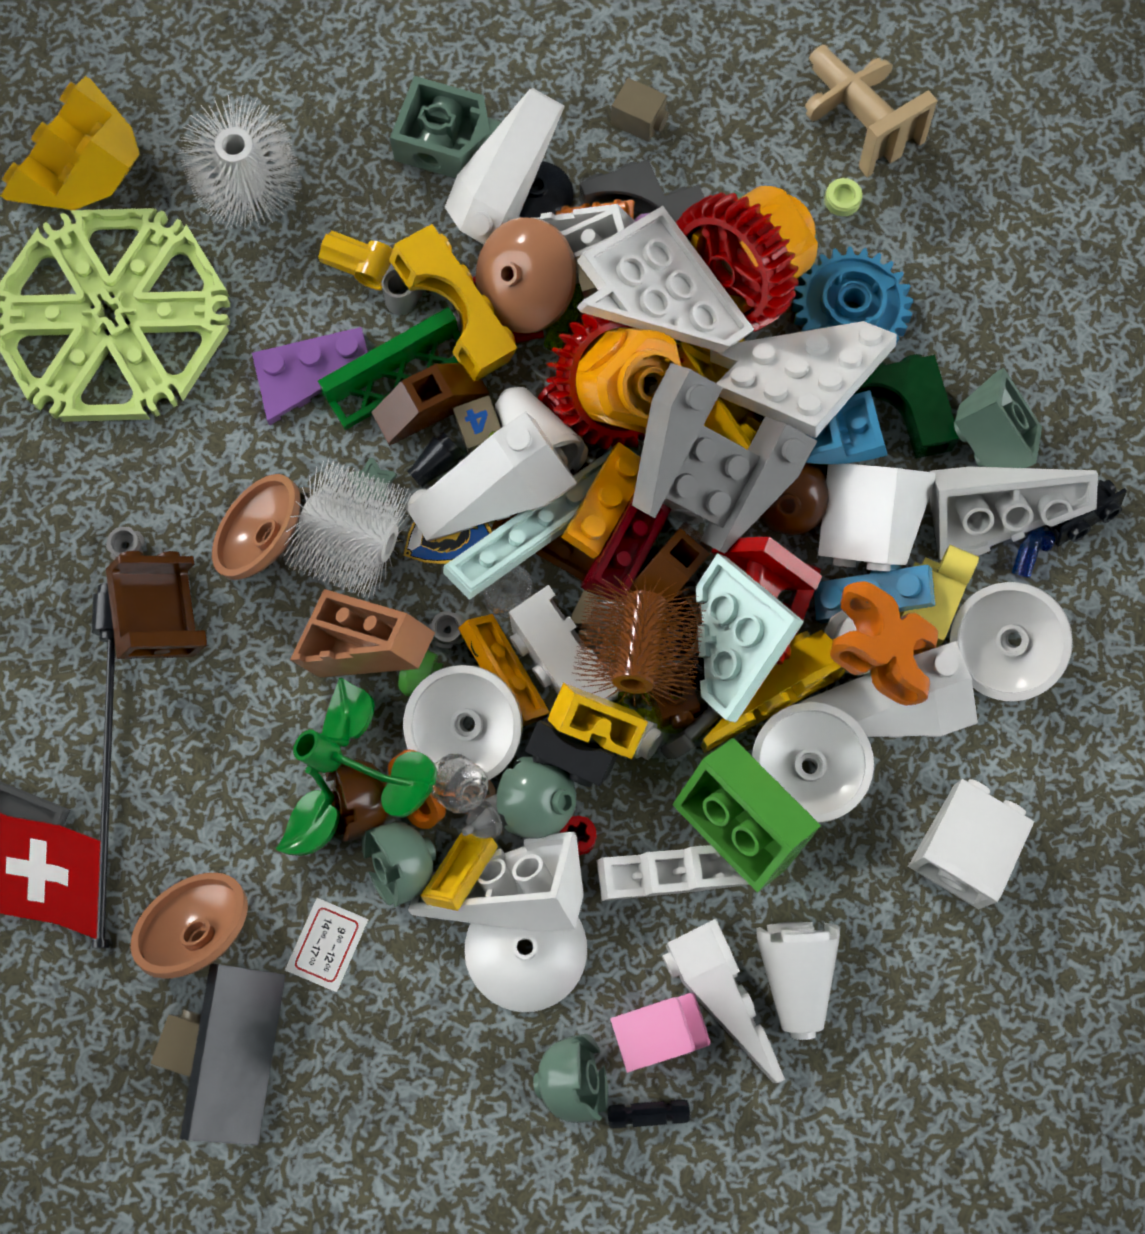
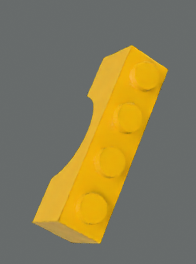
[389,224,517,381]

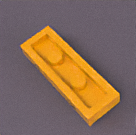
[561,442,641,559]
[458,614,550,726]

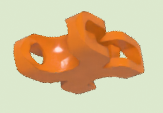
[830,581,938,706]

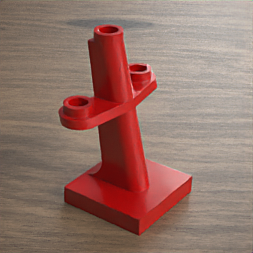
[711,537,822,665]

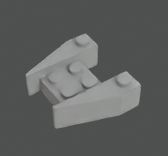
[632,363,817,553]

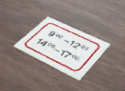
[285,898,368,992]

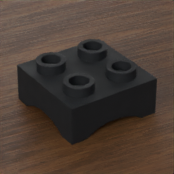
[525,714,619,788]

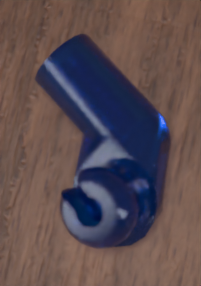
[1011,527,1055,578]

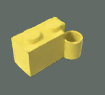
[900,544,979,648]

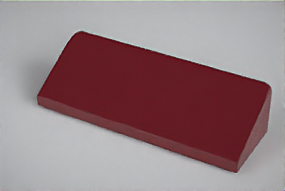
[581,494,672,603]

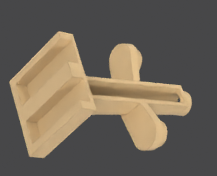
[805,45,938,177]

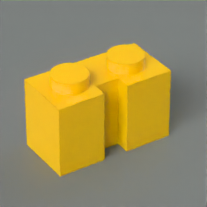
[547,683,648,759]

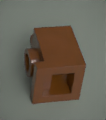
[647,661,701,729]

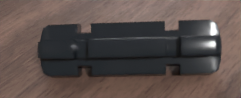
[607,1099,690,1129]

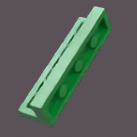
[318,307,461,430]

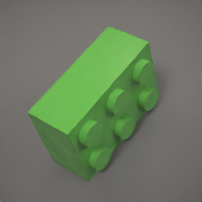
[672,738,821,893]

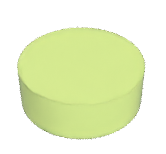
[824,178,862,217]

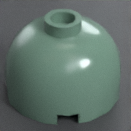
[496,757,576,839]
[361,822,436,907]
[533,1034,608,1123]

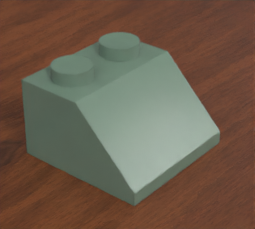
[954,368,1042,468]

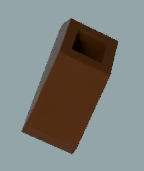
[372,363,490,446]
[624,521,713,602]

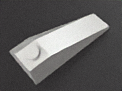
[445,88,565,244]
[406,411,578,541]
[930,467,1098,560]
[801,641,978,738]
[408,832,584,932]
[662,919,785,1083]

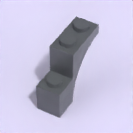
[580,159,704,222]

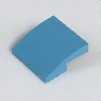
[806,390,888,464]

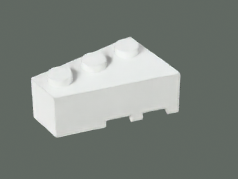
[509,585,619,702]

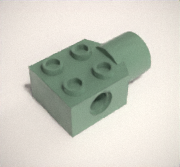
[390,76,502,179]

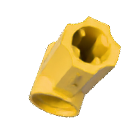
[318,230,393,291]

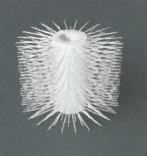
[178,95,301,229]
[284,460,411,598]

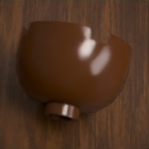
[759,463,829,536]
[326,758,388,842]

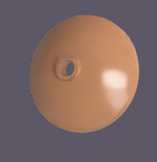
[476,217,576,333]
[212,474,301,580]
[131,873,248,979]

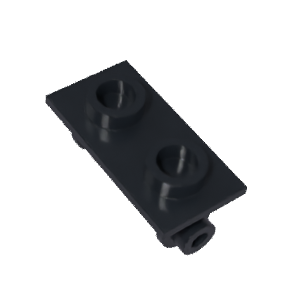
[1046,480,1127,547]

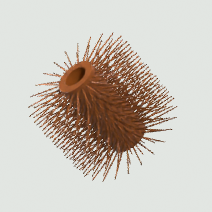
[572,574,706,707]

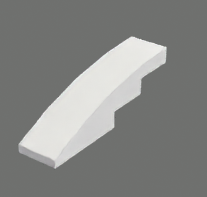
[597,845,749,901]

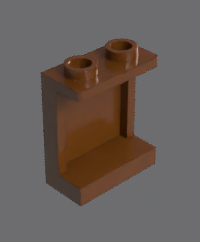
[106,551,207,659]

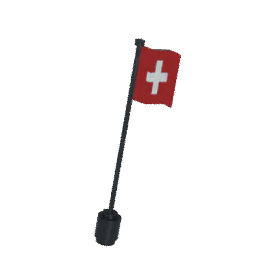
[0,583,115,948]

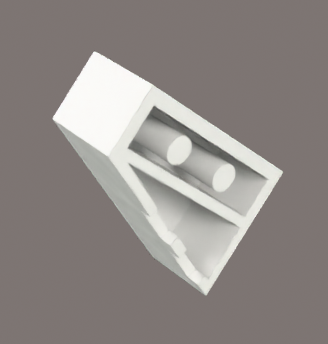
[509,204,635,284]

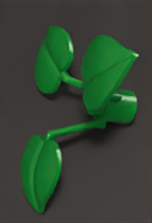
[275,678,437,856]

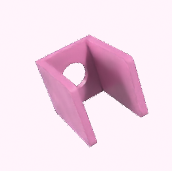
[610,993,711,1073]

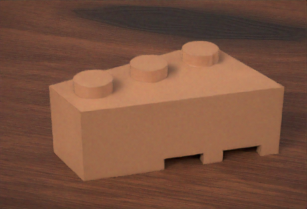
[290,589,435,677]

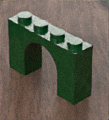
[817,354,960,475]

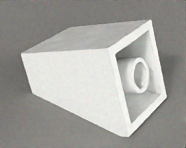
[818,463,936,572]
[908,779,1034,909]

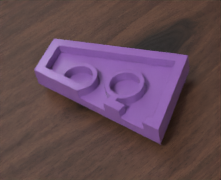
[252,327,368,426]

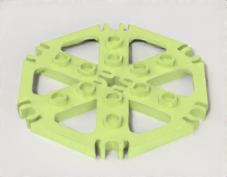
[0,208,230,422]

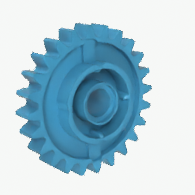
[791,246,913,348]

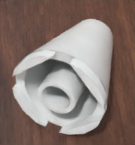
[495,387,588,473]
[756,922,840,1040]

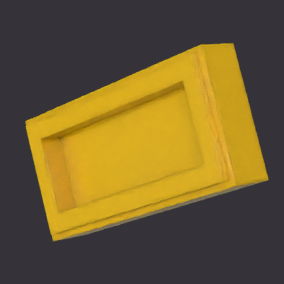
[420,832,498,911]

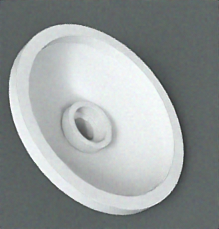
[950,582,1073,701]
[403,665,523,786]
[752,702,874,823]
[465,917,587,1012]

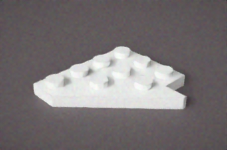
[577,206,754,353]
[710,321,897,438]

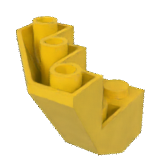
[0,76,140,210]

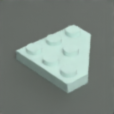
[696,553,804,723]

